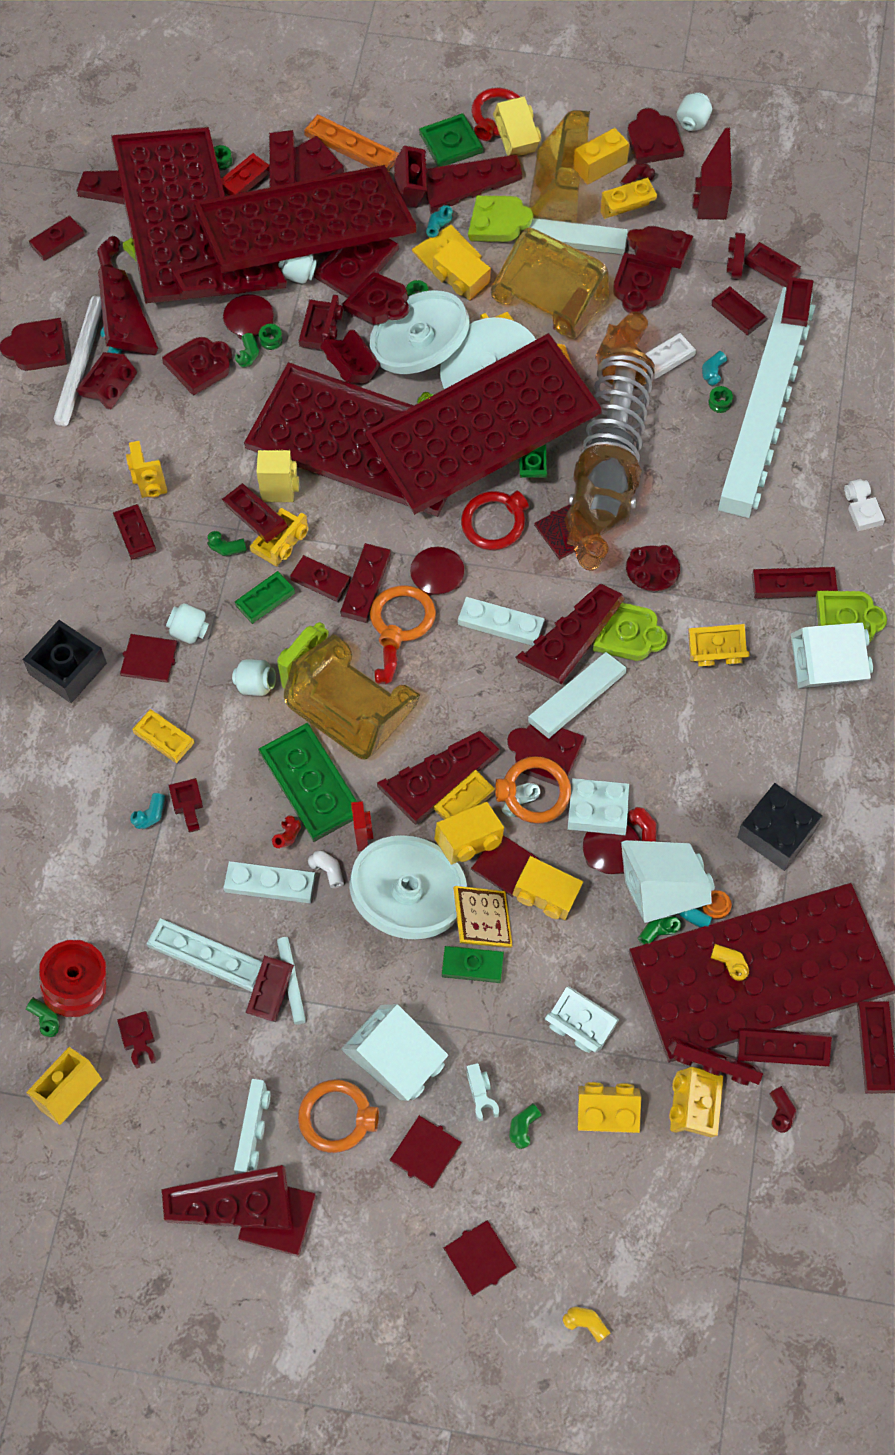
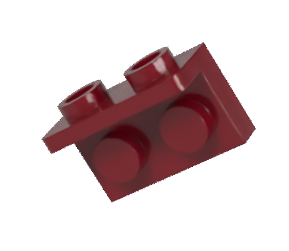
[76,352,137,409]

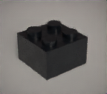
[22,620,107,703]
[737,782,823,871]

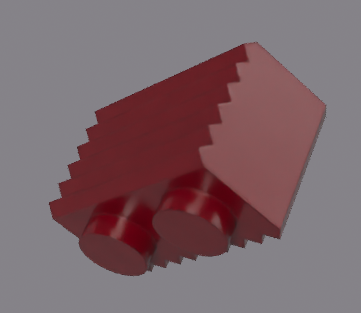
[394,145,427,208]

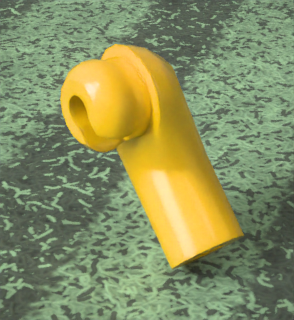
[711,944,749,981]
[563,1306,611,1343]

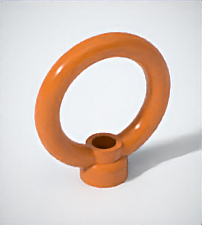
[370,585,436,649]
[495,757,571,824]
[298,1080,379,1153]

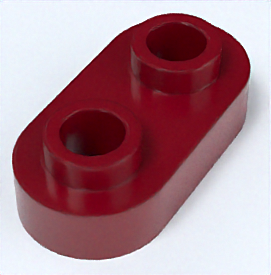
[726,232,746,279]

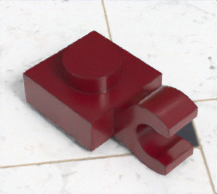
[169,778,204,833]

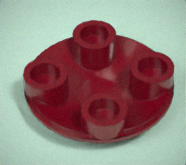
[223,294,274,340]
[626,545,680,591]
[410,547,464,596]
[583,825,640,874]

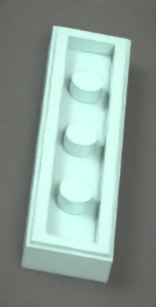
[525,218,628,255]
[528,652,626,739]
[147,918,262,992]

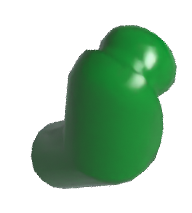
[235,333,259,367]
[207,531,247,556]
[637,916,681,945]
[26,997,60,1037]
[509,1103,542,1149]

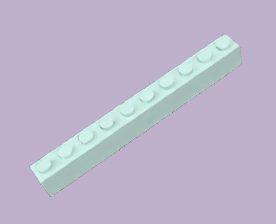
[718,287,816,518]

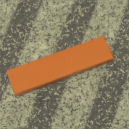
[304,114,399,172]

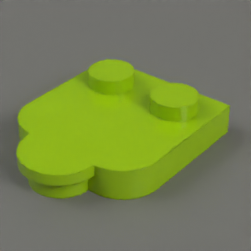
[468,196,533,242]
[815,591,887,643]
[593,603,667,661]
[277,622,329,693]

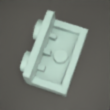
[545,986,619,1053]

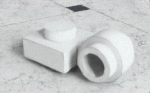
[844,479,885,531]

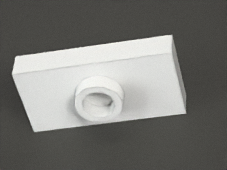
[639,333,696,380]

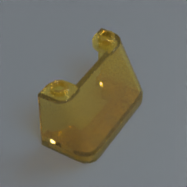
[529,110,590,223]
[491,227,609,340]
[284,634,420,760]

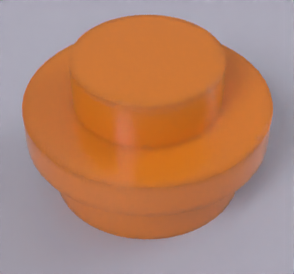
[702,890,732,919]

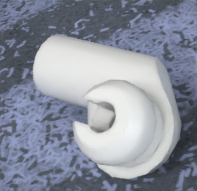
[308,851,344,888]

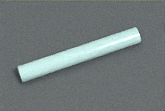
[277,937,306,1025]

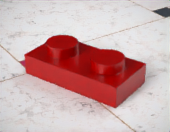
[221,153,270,195]
[351,801,373,851]

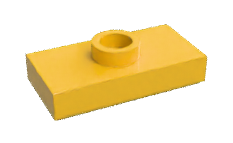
[132,709,195,764]
[434,770,495,819]

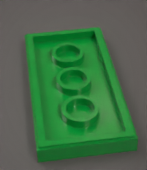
[258,722,357,842]

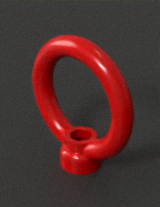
[472,88,520,141]
[461,490,529,550]

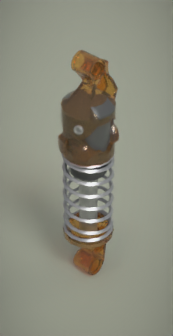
[564,312,655,571]

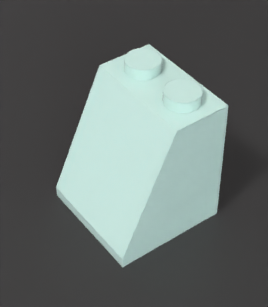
[791,623,873,689]
[621,840,715,923]
[341,1004,448,1101]

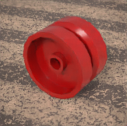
[39,940,106,1017]

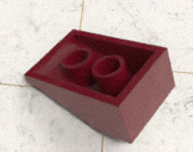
[692,128,732,220]

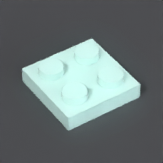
[567,778,629,835]

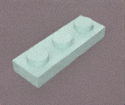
[458,597,545,646]
[224,861,316,904]
[234,1079,271,1174]

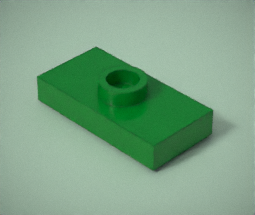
[235,571,295,624]
[442,946,504,983]

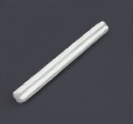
[54,296,102,426]

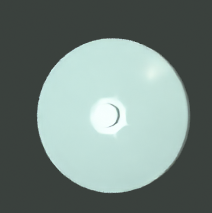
[370,291,469,374]
[440,317,536,389]
[349,835,467,939]

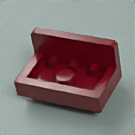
[298,295,343,350]
[320,330,380,383]

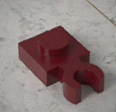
[117,1011,156,1069]

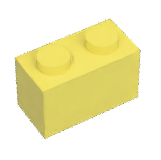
[493,96,541,156]
[257,450,299,502]

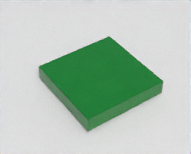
[419,113,483,167]

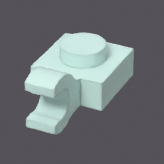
[467,1063,499,1122]

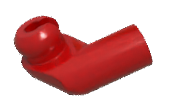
[375,645,398,685]
[627,807,656,842]
[272,815,301,849]

